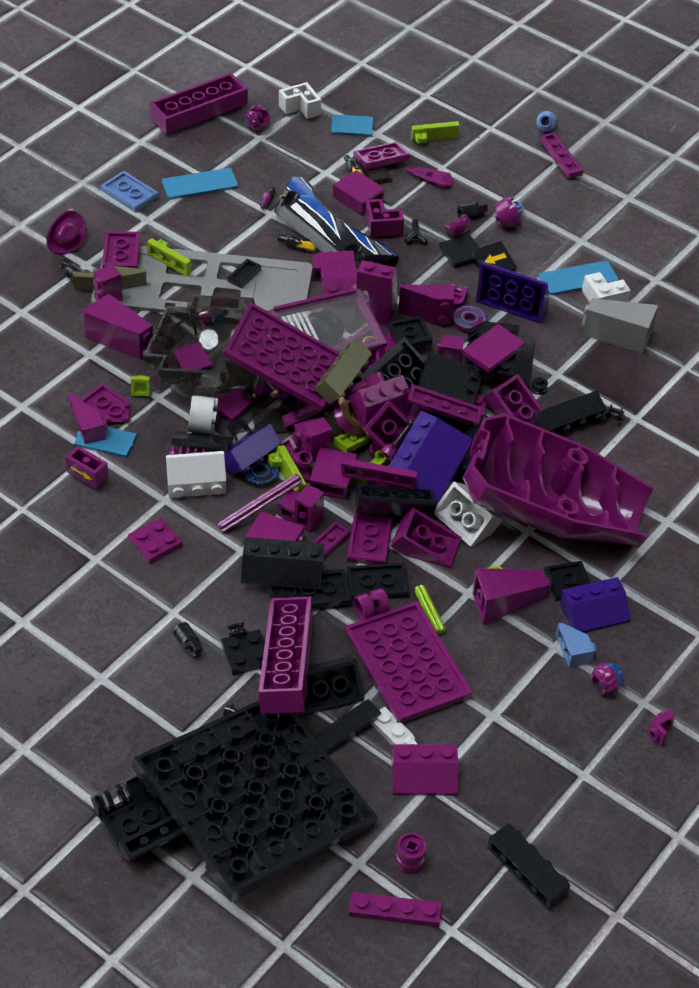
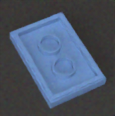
[100,171,159,213]

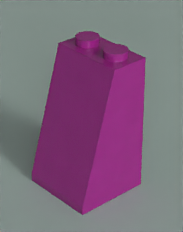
[355,260,398,326]
[82,293,154,360]

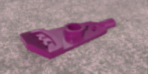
[406,166,454,188]

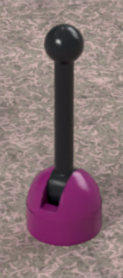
[380,420,414,460]

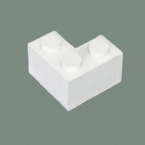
[279,82,321,119]
[582,272,631,302]

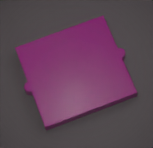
[172,342,213,375]

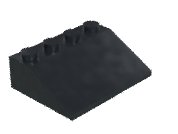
[358,337,426,406]
[418,352,482,431]

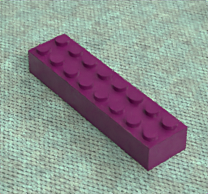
[258,597,313,714]

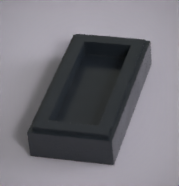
[227,259,261,289]

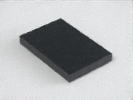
[171,431,233,452]
[345,563,410,602]

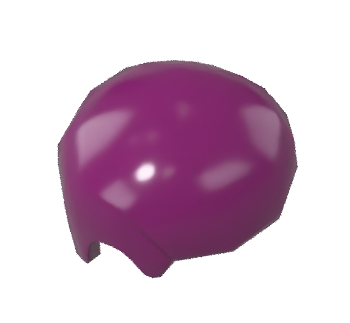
[444,214,471,237]

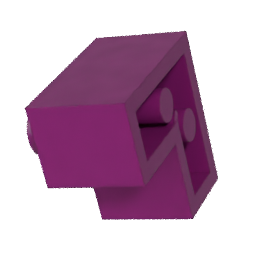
[365,199,404,237]
[293,417,332,462]
[278,485,324,532]

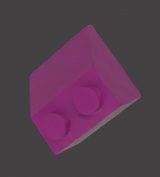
[363,400,411,450]

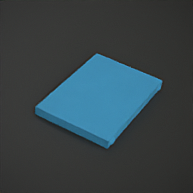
[331,114,373,137]

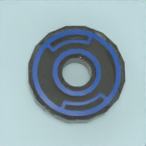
[242,457,280,489]

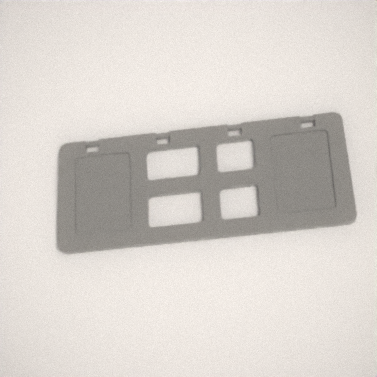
[91,245,312,326]

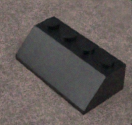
[355,485,437,518]
[241,537,325,590]
[295,656,364,716]

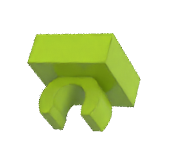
[131,375,150,396]

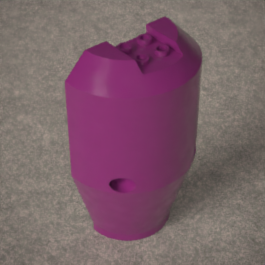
[463,413,654,548]

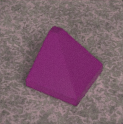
[278,435,302,456]

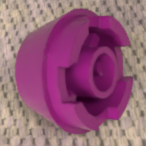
[494,196,522,228]

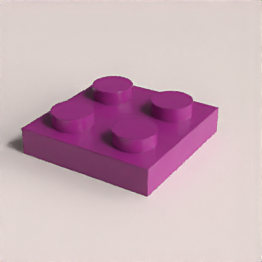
[128,517,183,564]

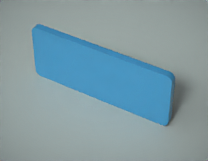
[162,168,238,200]
[539,261,618,295]

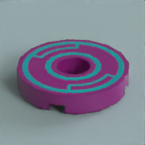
[452,305,487,333]

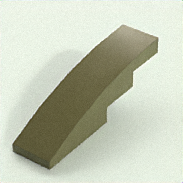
[73,266,147,290]

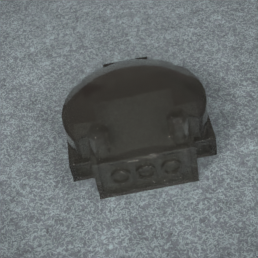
[143,295,269,401]

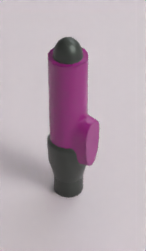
[260,186,276,209]

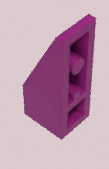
[68,394,108,444]

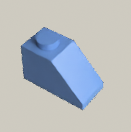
[556,623,596,668]

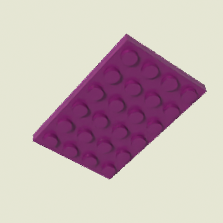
[222,302,340,411]
[344,601,473,723]

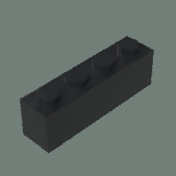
[529,390,607,434]
[487,823,570,911]

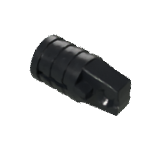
[457,202,488,218]
[60,259,87,282]
[173,622,203,658]

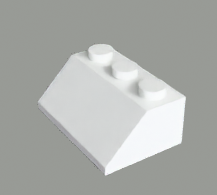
[166,451,226,498]
[434,482,503,547]

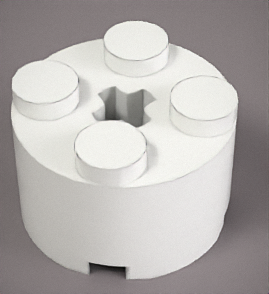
[188,395,218,435]

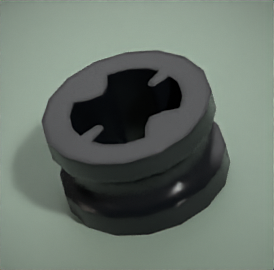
[531,377,548,395]
[227,622,247,637]

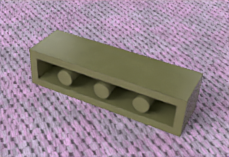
[314,338,372,404]

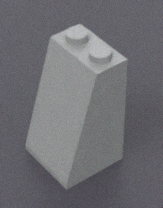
[581,299,658,354]

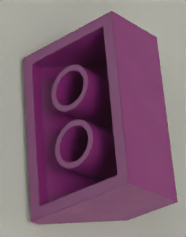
[348,375,410,431]
[391,744,458,795]

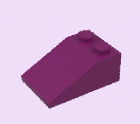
[319,251,357,295]
[398,284,454,325]
[483,374,543,424]
[391,507,461,568]

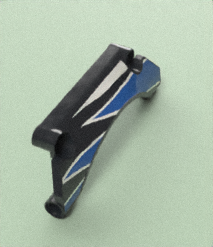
[274,176,399,267]

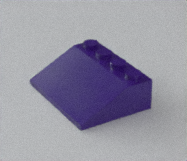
[476,261,550,324]
[389,411,474,504]

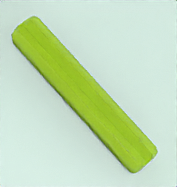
[415,585,445,635]

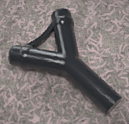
[404,219,428,245]

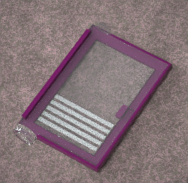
[266,288,388,353]

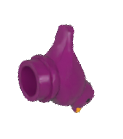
[291,451,313,481]

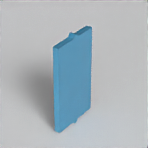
[74,427,137,458]

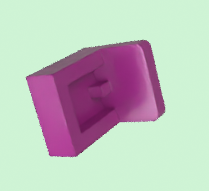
[648,709,676,746]

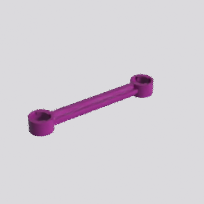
[281,372,385,428]

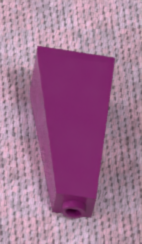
[472,568,550,625]

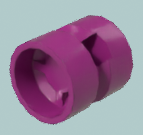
[353,588,390,620]
[396,833,427,874]

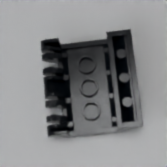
[464,321,535,390]
[91,775,185,861]

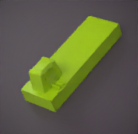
[411,121,460,144]
[147,238,191,277]
[333,433,372,453]
[267,445,307,492]

